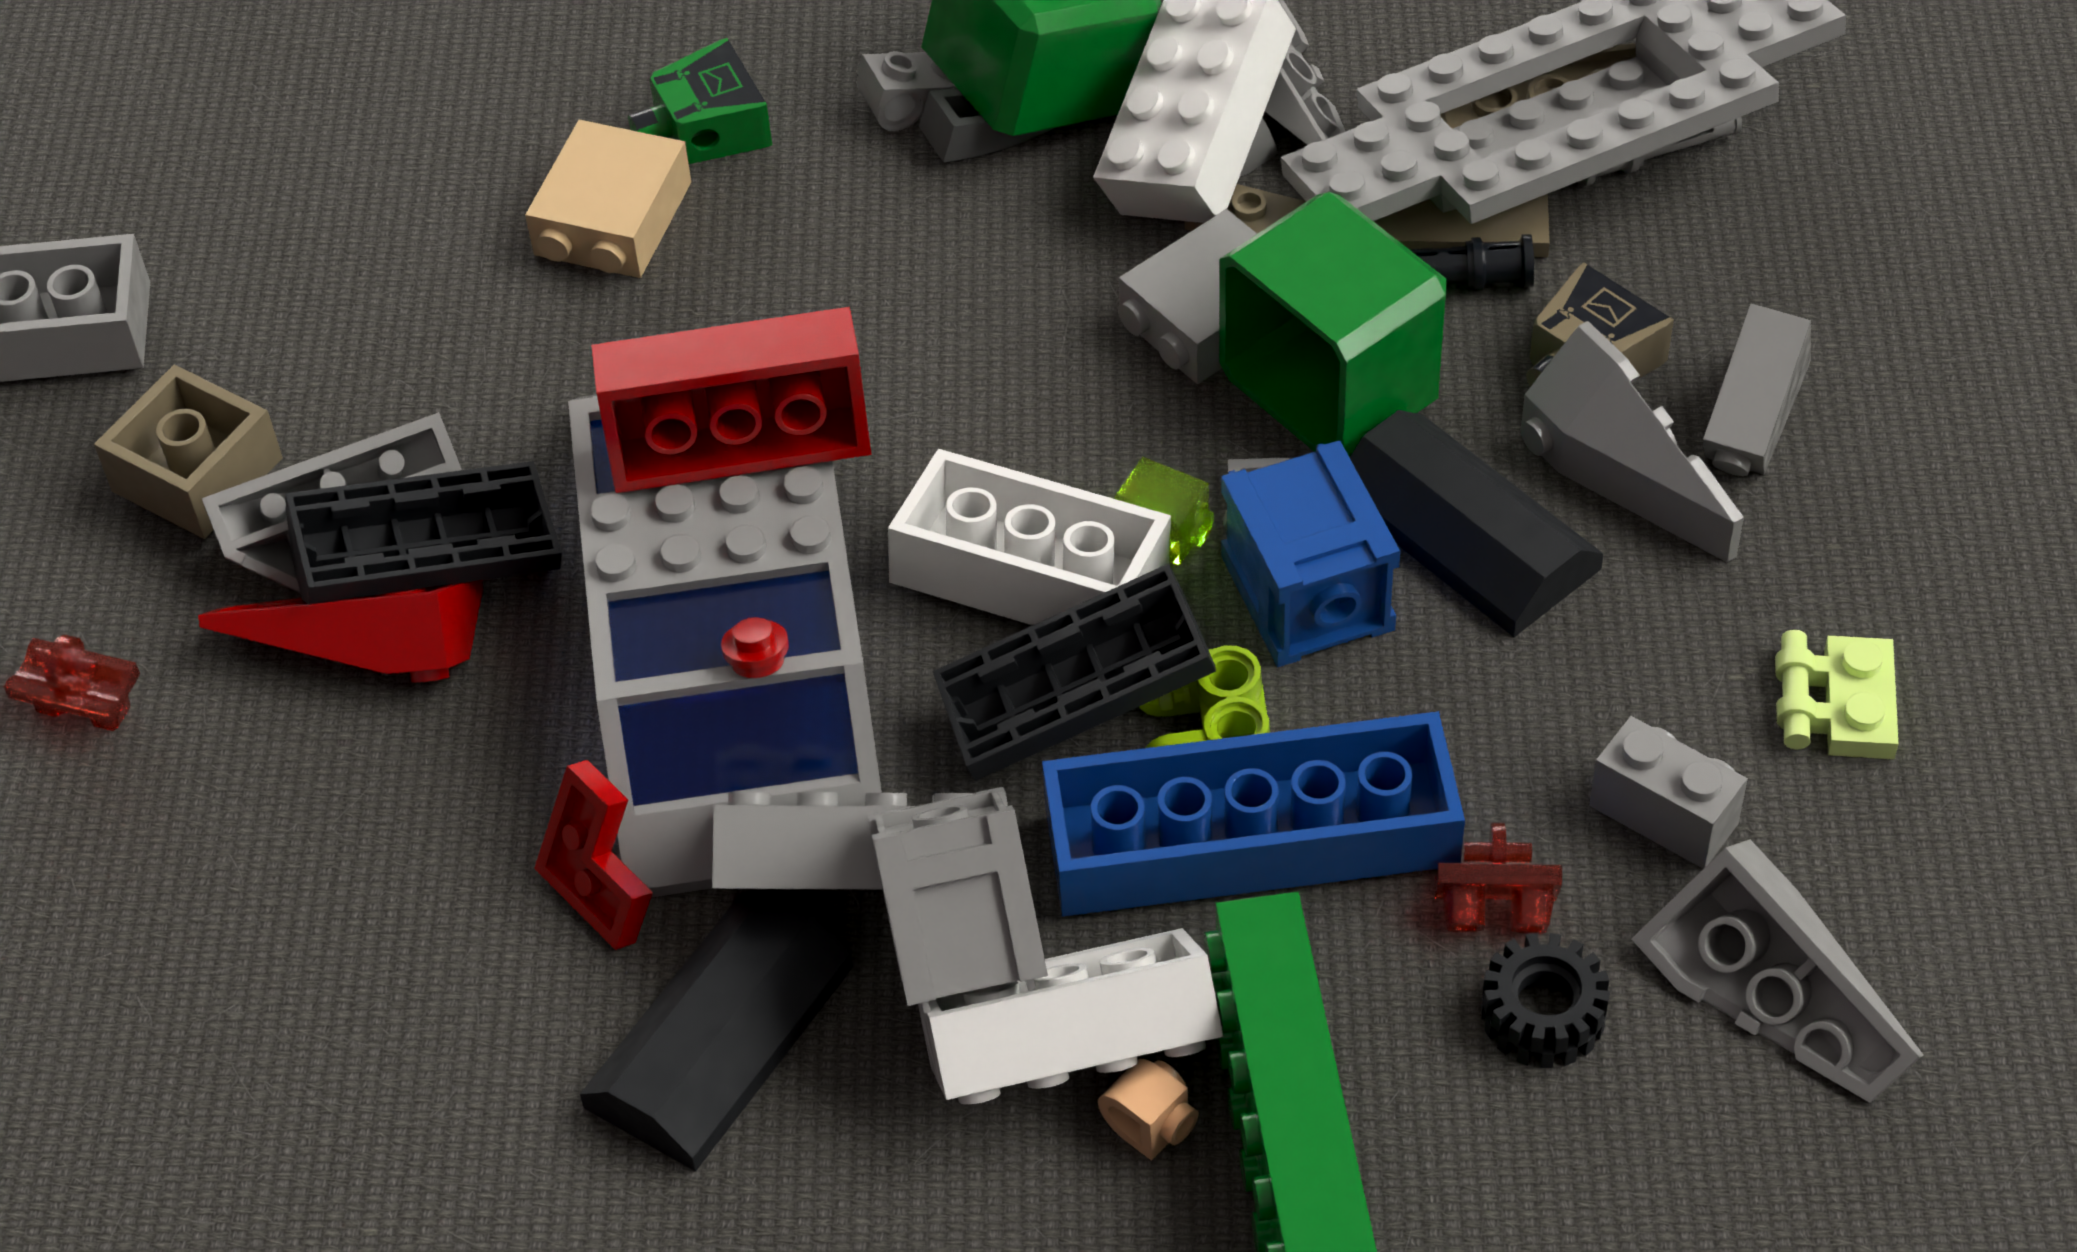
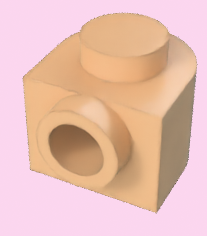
[1098,1059,1199,1161]

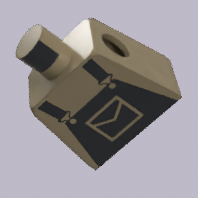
[1526,263,1674,387]

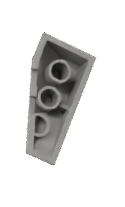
[1520,321,1744,562]
[1632,839,1923,1103]

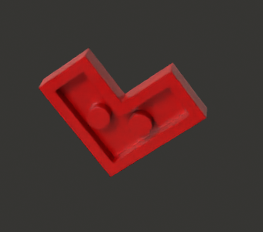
[534,760,653,950]

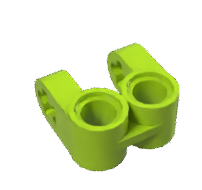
[1139,645,1270,748]

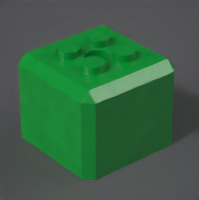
[921,0,1162,136]
[1219,192,1446,458]

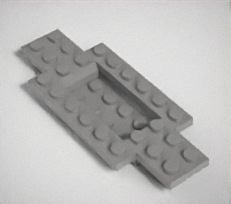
[1281,0,1846,224]

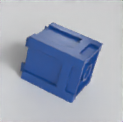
[1221,440,1400,668]

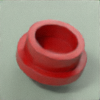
[721,617,789,678]

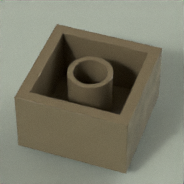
[94,364,283,539]

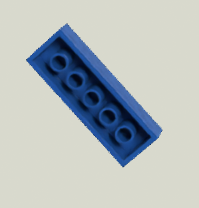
[1042,711,1465,917]

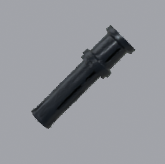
[1409,234,1534,291]

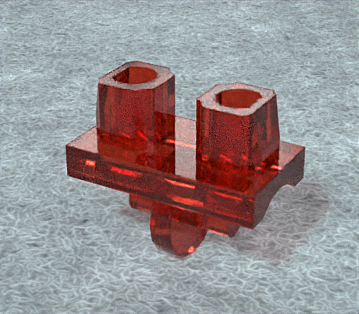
[3,634,140,731]
[1435,823,1562,934]

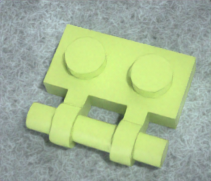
[1775,630,1899,759]

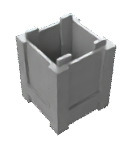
[867,787,1048,1013]

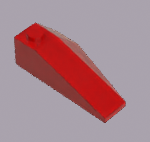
[198,580,483,682]

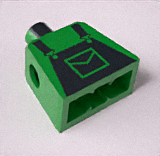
[628,38,772,164]

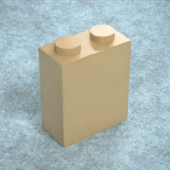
[525,120,691,278]

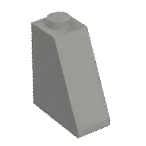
[1703,304,1811,476]

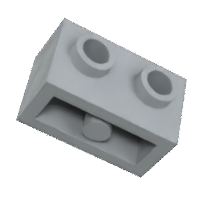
[1589,716,1748,869]

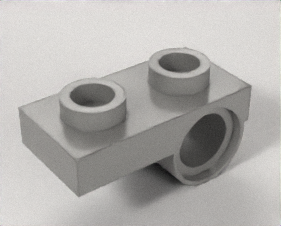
[856,51,956,131]

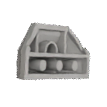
[202,412,462,594]

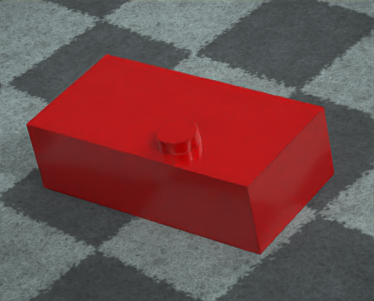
[591,307,872,493]

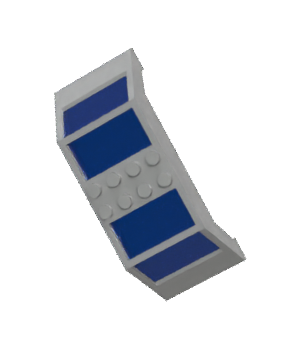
[568,395,882,897]

